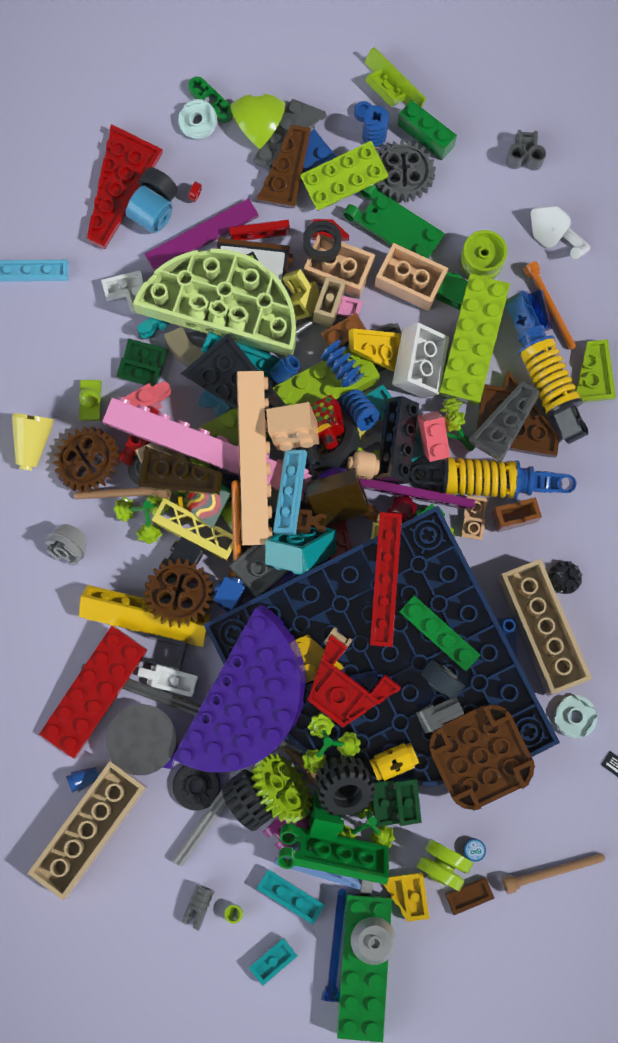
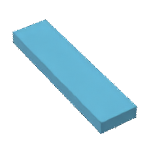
[0,260,69,282]
[273,450,307,535]

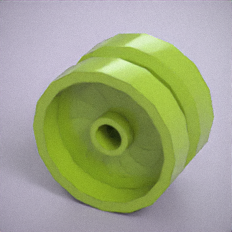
[460,230,508,279]
[416,838,474,892]

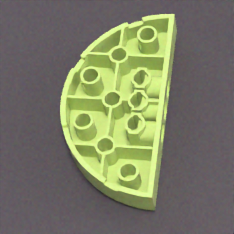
[133,249,296,356]

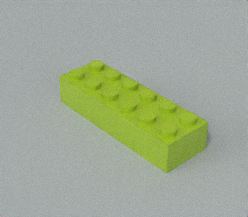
[438,273,510,406]

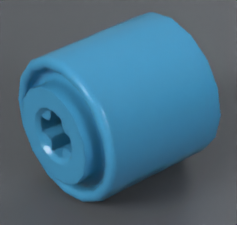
[126,186,173,234]

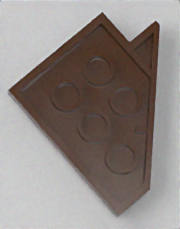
[476,371,560,458]

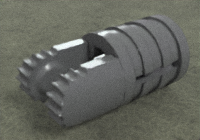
[182,884,215,931]

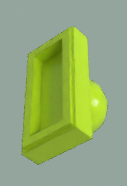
[79,380,102,421]

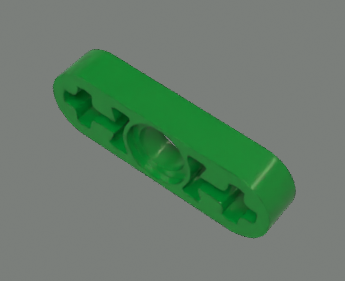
[188,76,233,123]

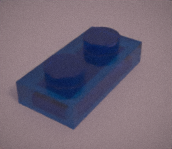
[527,289,553,331]

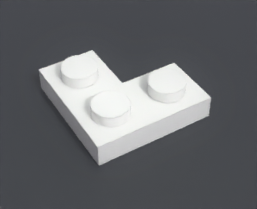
[101,270,144,315]

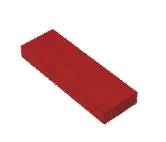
[229,219,290,241]

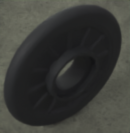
[172,765,220,811]

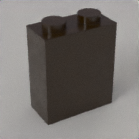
[304,469,370,526]

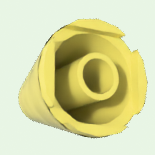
[12,413,54,471]

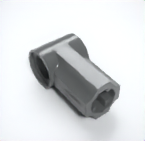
[416,698,464,733]

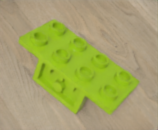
[301,141,388,211]

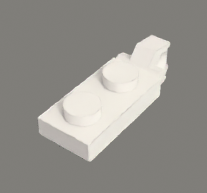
[137,665,199,697]

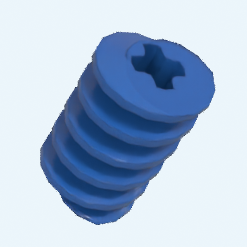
[362,105,389,147]
[321,340,364,388]
[339,389,379,431]

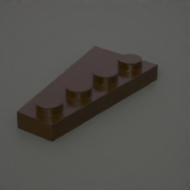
[138,446,223,495]

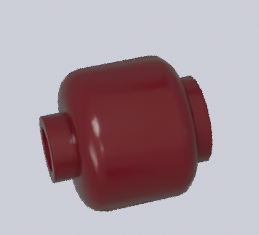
[387,496,417,523]

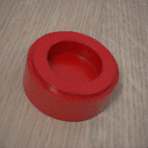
[188,181,203,203]

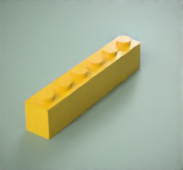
[79,585,211,647]

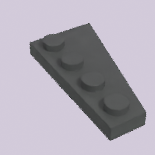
[253,99,327,171]
[469,381,540,463]

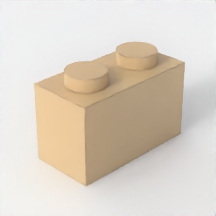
[313,276,346,327]

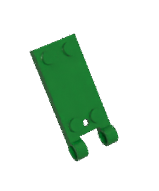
[342,185,445,259]
[277,824,389,885]

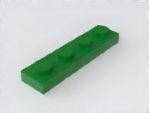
[399,596,480,671]

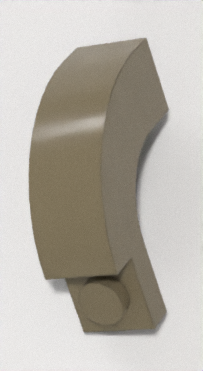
[164,327,204,367]

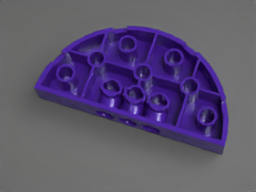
[172,605,306,772]

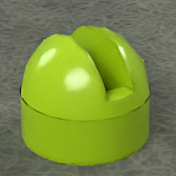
[224,905,244,924]

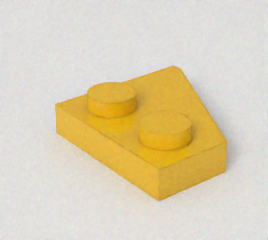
[383,872,430,922]

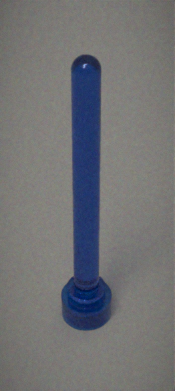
[321,889,346,1002]

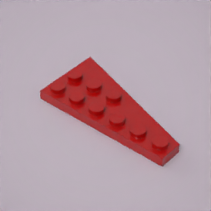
[87,124,163,249]

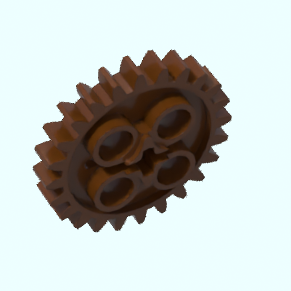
[53,426,120,493]
[143,558,214,628]

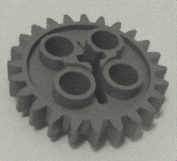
[376,140,436,203]

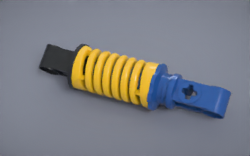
[505,290,589,444]
[410,457,577,500]

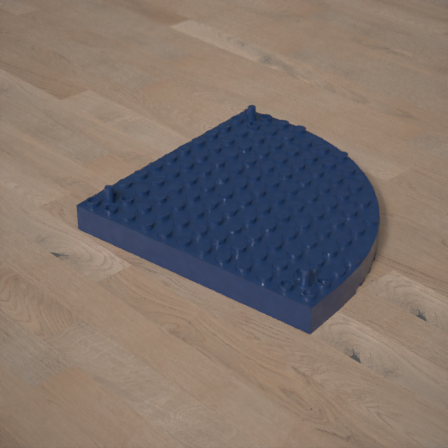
[204,506,560,786]

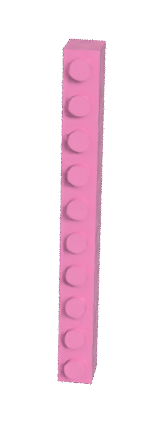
[102,396,312,500]

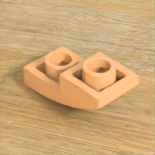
[461,496,488,540]

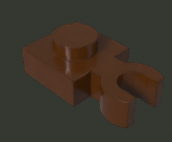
[296,509,327,533]

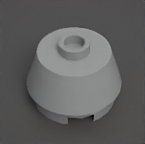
[45,524,88,566]
[351,917,397,965]

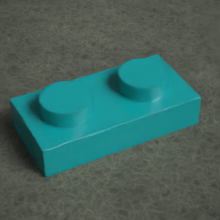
[249,937,298,986]

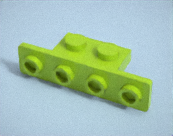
[365,47,426,107]

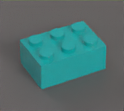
[265,527,336,574]

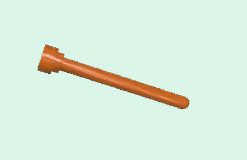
[523,261,576,350]
[230,480,242,579]

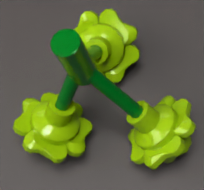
[418,398,475,452]
[113,495,170,544]
[302,713,361,774]
[338,801,395,848]

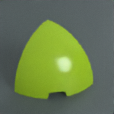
[230,94,285,149]

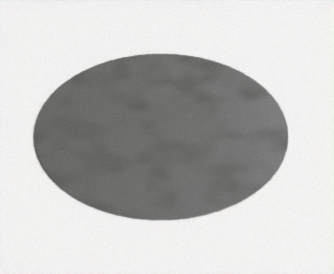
[106,704,176,775]

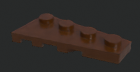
[256,124,311,208]

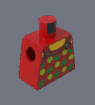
[310,394,345,449]

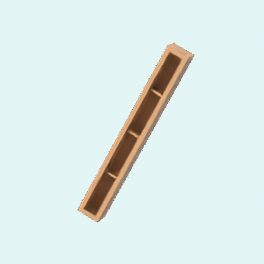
[237,371,272,545]

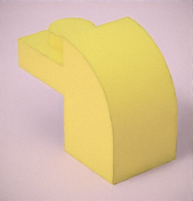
[282,269,319,320]

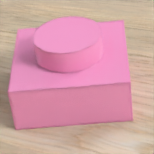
[337,295,363,319]

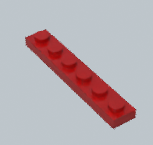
[370,512,402,647]

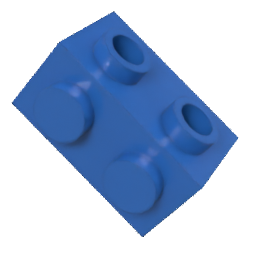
[213,576,246,612]

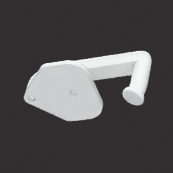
[531,206,591,259]

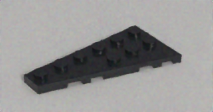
[180,333,287,420]

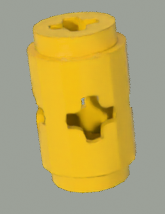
[369,743,419,781]

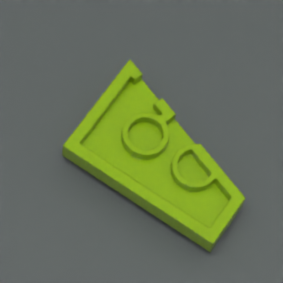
[576,339,616,403]

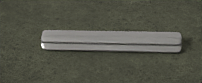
[173,790,226,866]

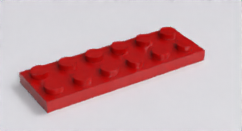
[39,626,148,759]

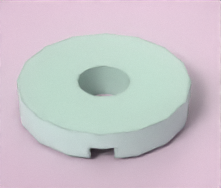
[178,99,217,140]
[553,695,597,738]

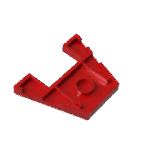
[307,634,401,727]

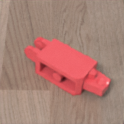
[103,381,172,427]

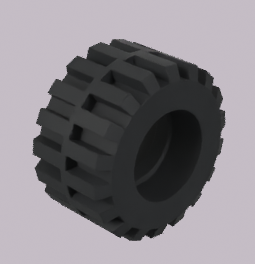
[315,755,375,817]
[221,769,273,831]

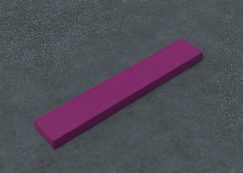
[145,198,259,271]
[359,478,475,510]

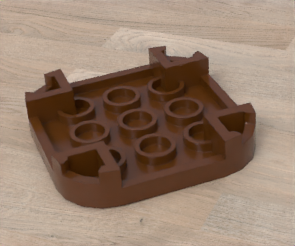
[429,703,535,811]

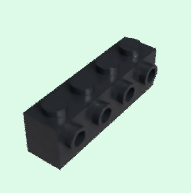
[376,396,419,485]

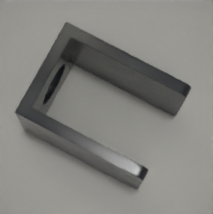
[142,633,188,671]

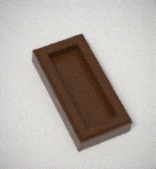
[444,877,495,915]

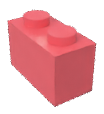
[417,411,450,462]

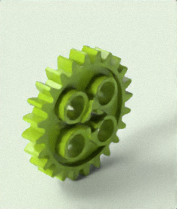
[251,753,313,824]

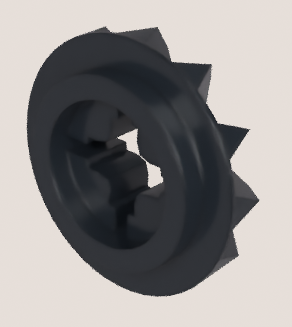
[548,560,582,594]

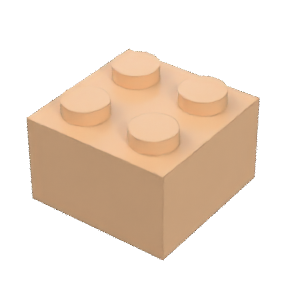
[266,402,319,451]

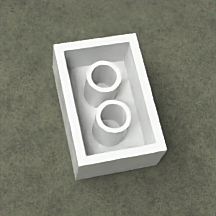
[392,323,449,398]

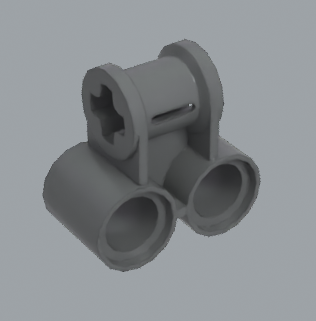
[506,129,546,171]

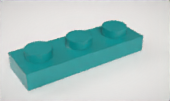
[256,869,325,925]

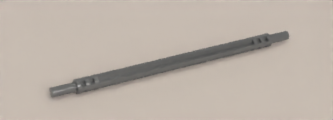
[81,663,305,754]

